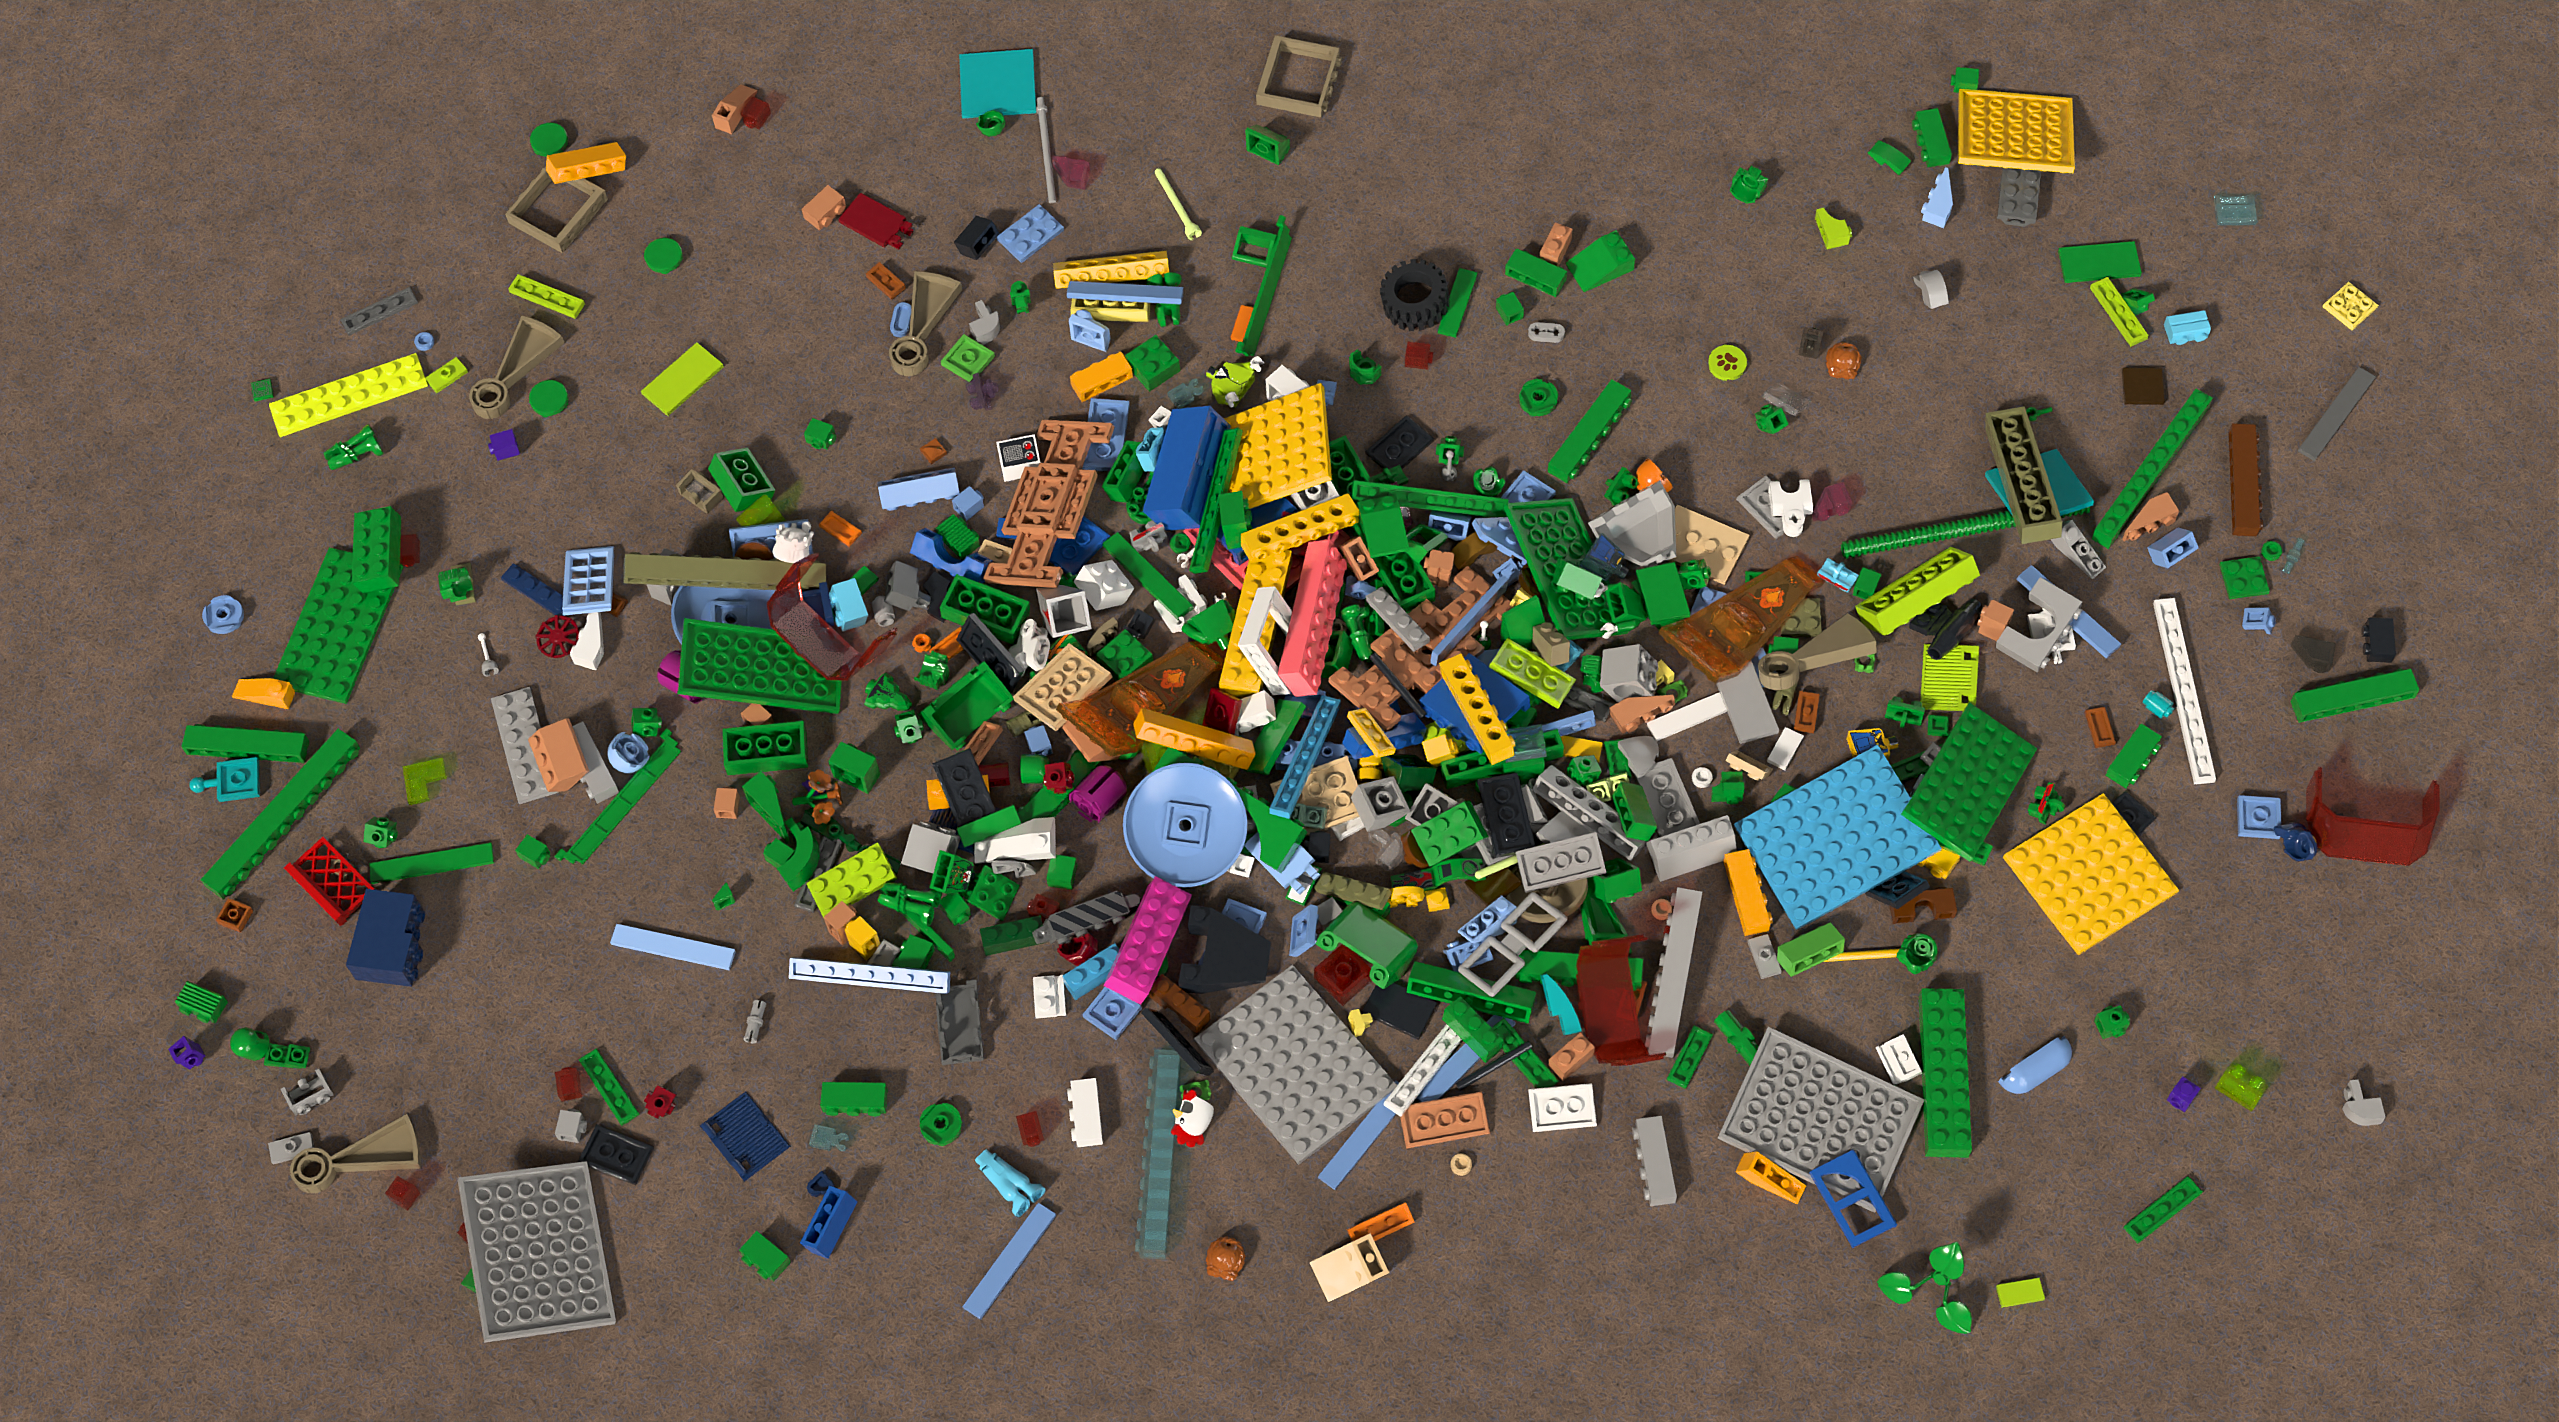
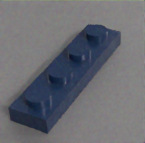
[501,563,574,616]

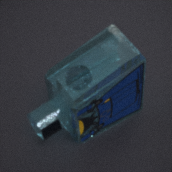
[1579,533,1629,581]

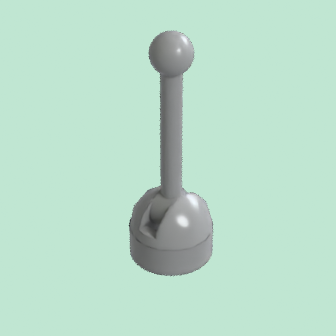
[1441,450,1457,482]

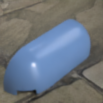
[1998,1036,2072,1094]

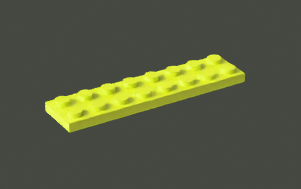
[269,353,428,437]

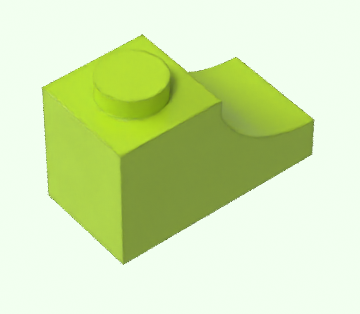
[1815,208,1852,249]

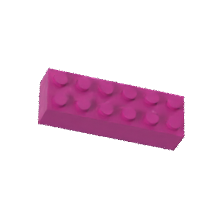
[1103,876,1192,1005]

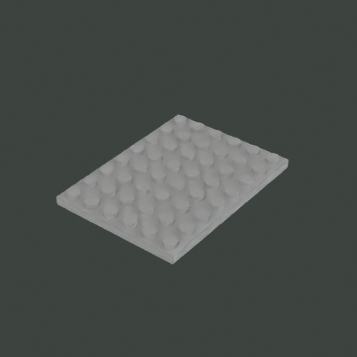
[1194,965,1397,1165]
[1718,1027,1924,1213]
[458,1161,616,1343]

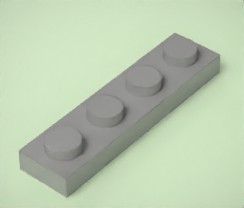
[1366,587,1430,652]

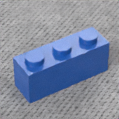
[800,1186,857,1259]

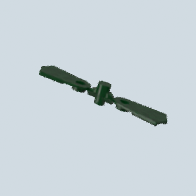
[800,807,901,875]

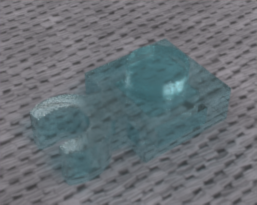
[1167,378,1204,409]
[809,1124,849,1151]

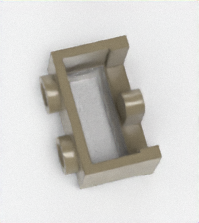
[676,469,723,514]

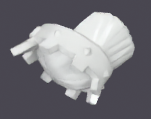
[772,521,814,563]

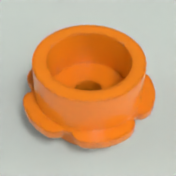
[912,634,932,653]

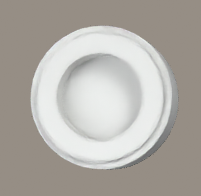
[1692,767,1713,788]

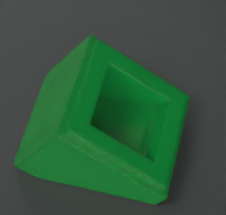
[712,883,735,910]

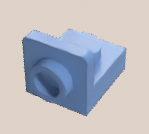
[1317,380,1337,406]
[1492,558,1524,587]
[1345,575,1376,600]
[2242,608,2276,634]

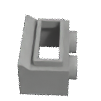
[281,1069,334,1115]

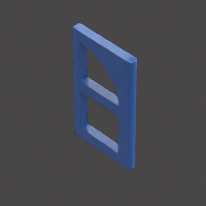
[1809,1150,1898,1248]

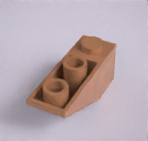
[712,85,757,134]
[2123,492,2179,541]
[1609,695,1675,734]

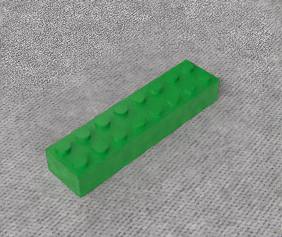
[1919,988,1972,1158]

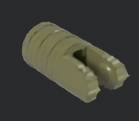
[1771,682,1798,715]
[1006,710,1042,737]

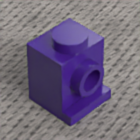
[168,1036,205,1070]

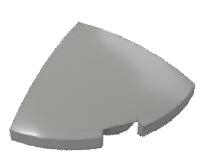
[1618,736,1659,778]
[991,860,1036,878]

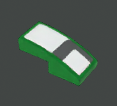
[1285,864,1322,906]

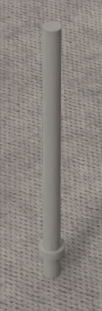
[1036,97,1056,203]

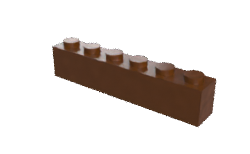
[2228,423,2263,537]

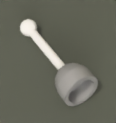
[478,633,499,677]

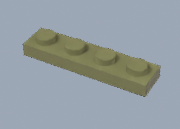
[1314,871,1392,910]

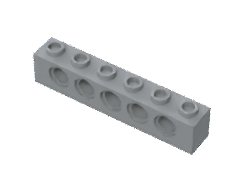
[1532,765,1647,861]

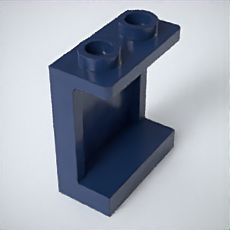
[777,582,834,632]

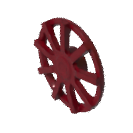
[536,615,579,658]

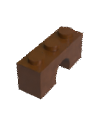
[1890,887,1957,924]
[1149,974,1211,1034]

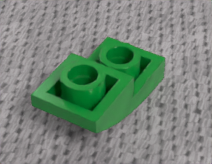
[1868,140,1911,175]
[264,1043,311,1069]

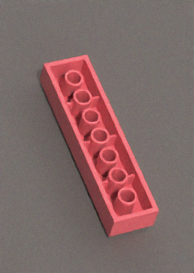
[1278,539,1347,697]

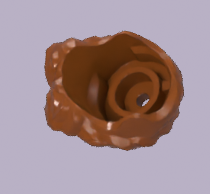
[1826,342,1862,379]
[1206,1236,1246,1281]

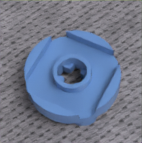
[202,595,244,634]

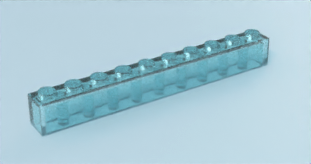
[1135,1049,1181,1260]

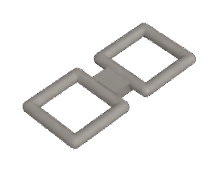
[1458,892,1567,997]

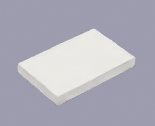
[1528,1083,1597,1132]

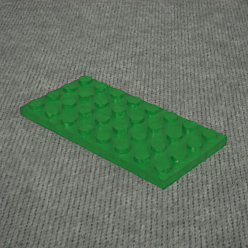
[1504,498,1629,640]
[273,547,404,704]
[677,618,844,714]
[1901,702,2037,862]

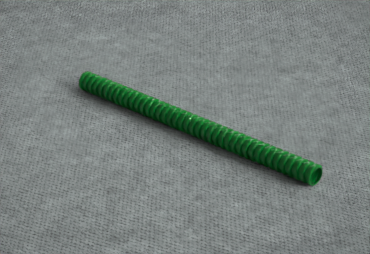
[1841,507,2090,559]

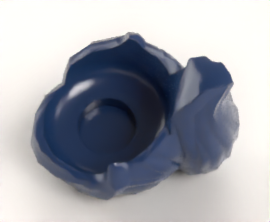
[2274,822,2318,862]

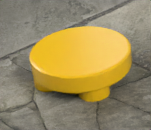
[1387,886,1425,908]

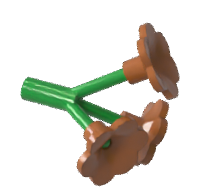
[792,769,843,825]

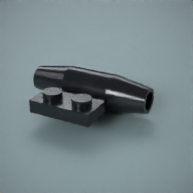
[1909,598,1982,660]

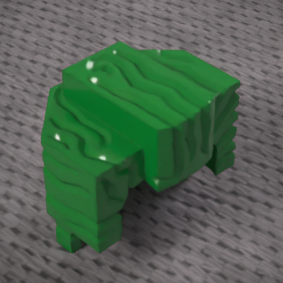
[1730,166,1768,204]
[1349,349,1382,385]
[438,567,473,603]
[914,651,950,690]
[1581,654,1604,693]

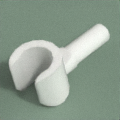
[1177,547,1195,568]

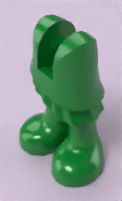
[1146,272,1182,327]
[323,424,384,470]
[1340,605,1378,663]
[877,882,942,927]

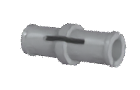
[743,1000,767,1044]

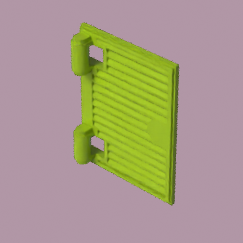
[1920,644,1979,711]

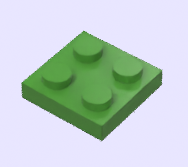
[941,334,995,384]

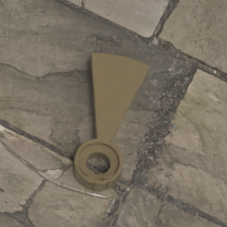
[889,271,962,377]
[469,316,564,419]
[1758,613,1877,690]
[290,1114,421,1193]

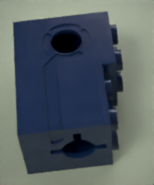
[346,889,425,987]

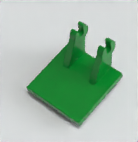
[959,865,1020,921]

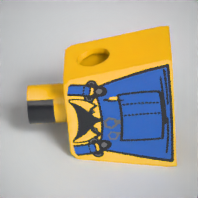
[1846,728,1898,761]

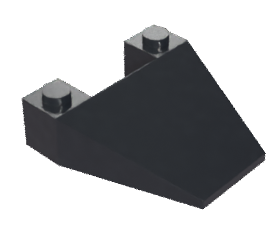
[1179,905,1271,994]

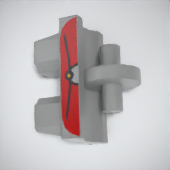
[1129,520,1167,553]

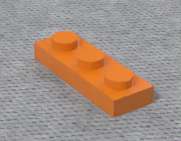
[1347,1202,1414,1242]

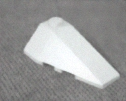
[974,817,1056,864]

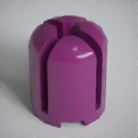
[657,650,702,704]
[1069,765,1127,823]

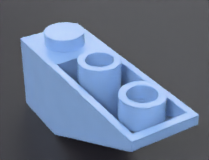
[1921,167,1953,228]
[1458,896,1517,943]

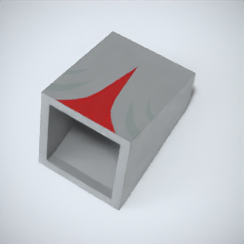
[1036,585,1092,638]

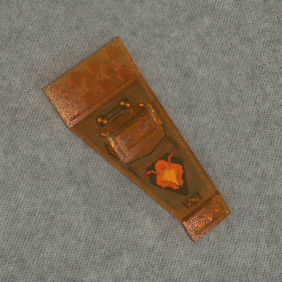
[1658,556,1826,684]
[1056,641,1225,757]

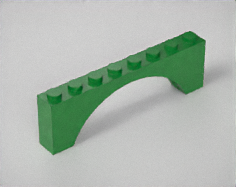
[1152,747,1307,873]

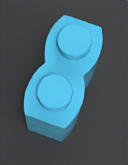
[1136,428,1165,472]

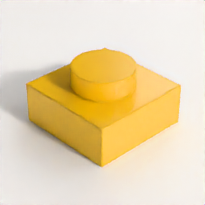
[1425,887,1450,912]

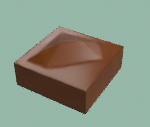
[920,438,947,464]

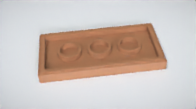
[1400,1092,1490,1149]

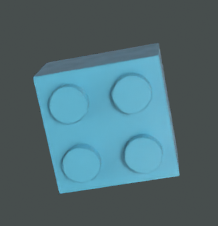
[829,578,868,632]

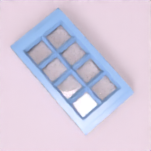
[562,546,614,615]

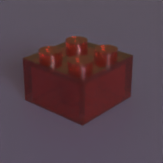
[1314,944,1372,1006]

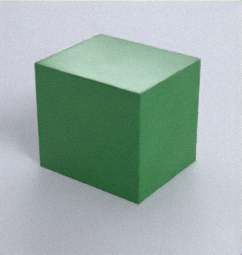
[1046,855,1077,890]

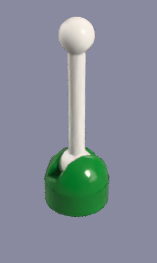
[1476,621,1491,651]

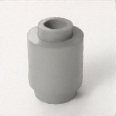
[872,596,895,627]

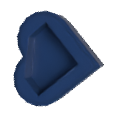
[807,1171,835,1197]

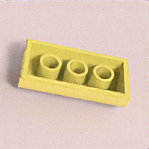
[1071,298,1150,322]

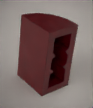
[978,762,1010,788]

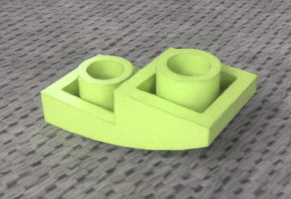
[1586,772,1630,802]

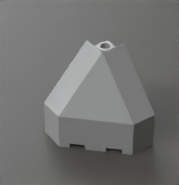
[1588,480,1676,568]

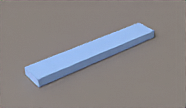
[610,924,736,970]

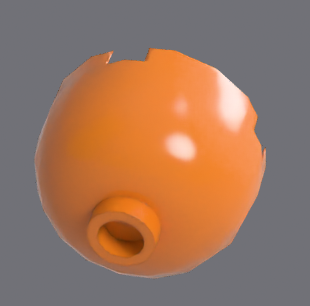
[1635,458,1673,492]

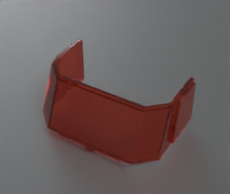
[767,553,898,681]
[2306,767,2440,866]
[1576,934,1666,1066]

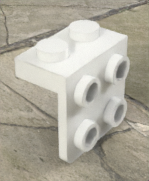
[1154,575,1208,633]

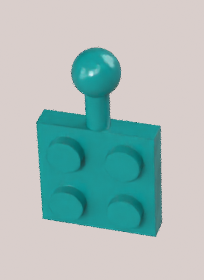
[189,757,260,802]

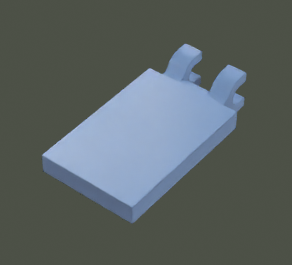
[1244,832,1320,895]

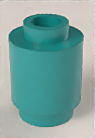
[2142,690,2174,719]

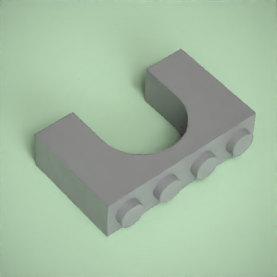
[1996,577,2083,673]

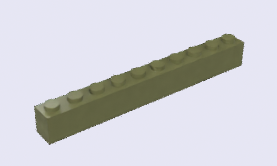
[623,552,826,592]

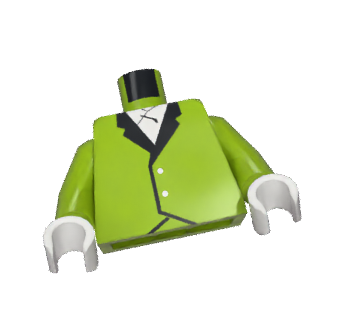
[1206,356,1264,408]

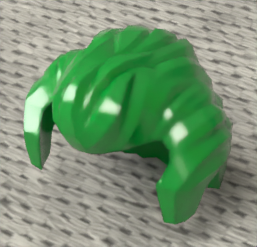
[1473,466,1505,497]

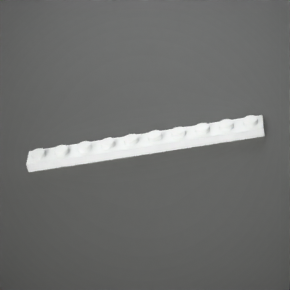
[2153,598,2216,784]

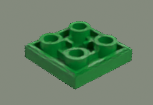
[1502,755,1545,784]

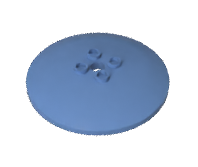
[671,586,786,645]
[1123,763,1247,887]

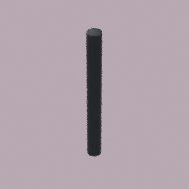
[1369,653,1427,719]
[1456,1041,1533,1091]

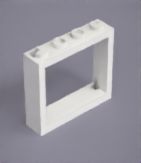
[1238,587,1292,695]

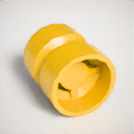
[1356,755,1383,785]

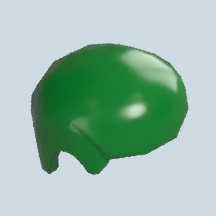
[976,110,1005,137]

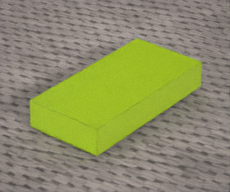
[1996,1278,2045,1308]

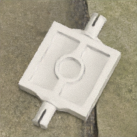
[2027,608,2076,664]

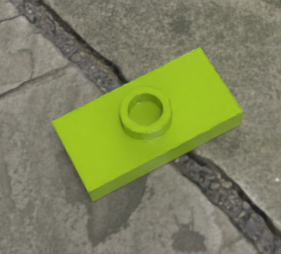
[425,357,468,394]

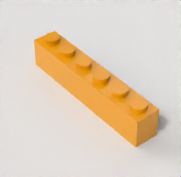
[1133,708,1256,770]

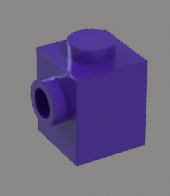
[488,429,520,461]
[2167,1076,2201,1112]

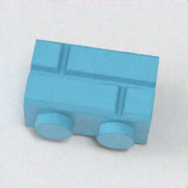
[2164,310,2211,345]

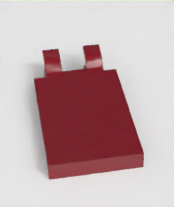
[838,193,914,250]

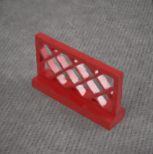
[284,837,375,926]

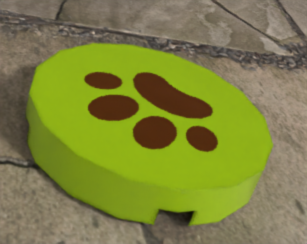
[1708,345,1747,381]

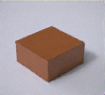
[216,898,253,933]

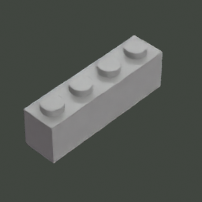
[572,722,619,804]
[1632,1116,1677,1206]

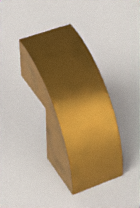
[1450,532,1498,569]

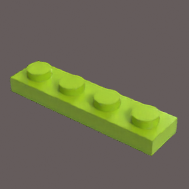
[508,274,585,319]
[2090,277,2149,347]

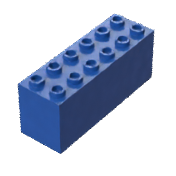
[1143,406,1231,531]

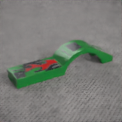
[1391,858,1486,892]

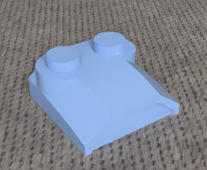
[1069,310,1110,352]

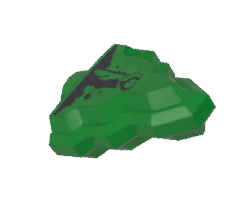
[864,673,912,711]

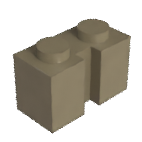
[1532,622,1570,667]

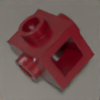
[1043,762,1075,794]
[644,1085,677,1119]

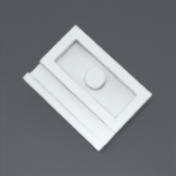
[1033,975,1066,1018]
[1876,1034,1922,1086]

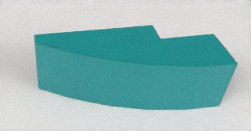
[1540,974,1582,1035]

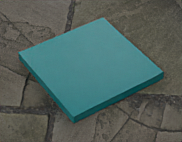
[959,49,1036,119]
[1985,449,2094,516]

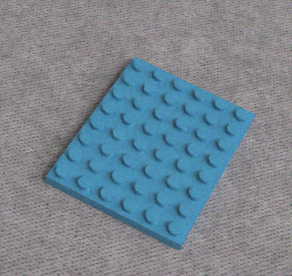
[1734,745,1942,930]

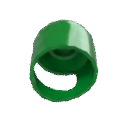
[1020,754,1051,784]
[230,1027,269,1061]

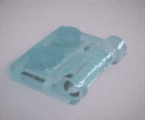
[2214,194,2257,225]

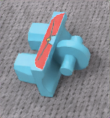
[1817,558,1859,592]

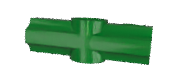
[1714,1010,1759,1066]

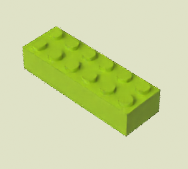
[1855,547,1980,635]

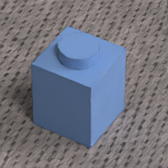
[952,486,984,521]
[1025,725,1053,756]

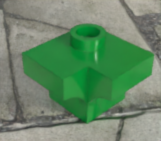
[1711,772,1744,805]

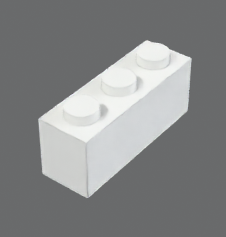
[1067,1078,1103,1147]

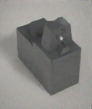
[884,561,931,611]

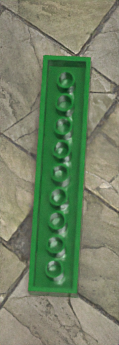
[1329,435,1435,613]

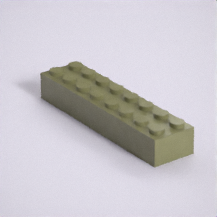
[1985,406,2062,544]

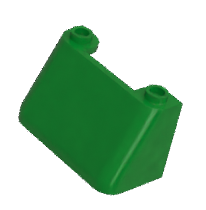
[917,661,1014,750]
[1315,902,1418,989]

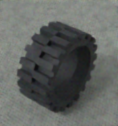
[1380,259,1450,331]

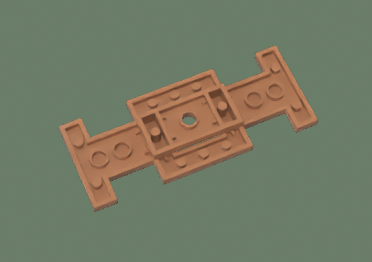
[983,420,1115,588]
[1328,566,1516,732]

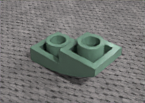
[1289,803,1328,829]

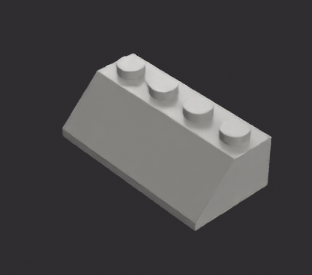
[1646,815,1737,882]

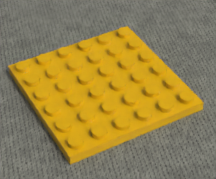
[1958,89,2075,173]
[1224,383,1332,509]
[2003,793,2179,955]

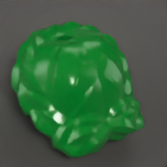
[1896,933,1938,975]

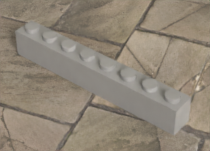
[1645,887,1702,1058]

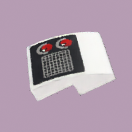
[996,434,1040,482]

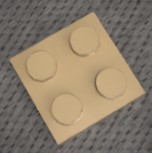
[1726,750,1773,780]

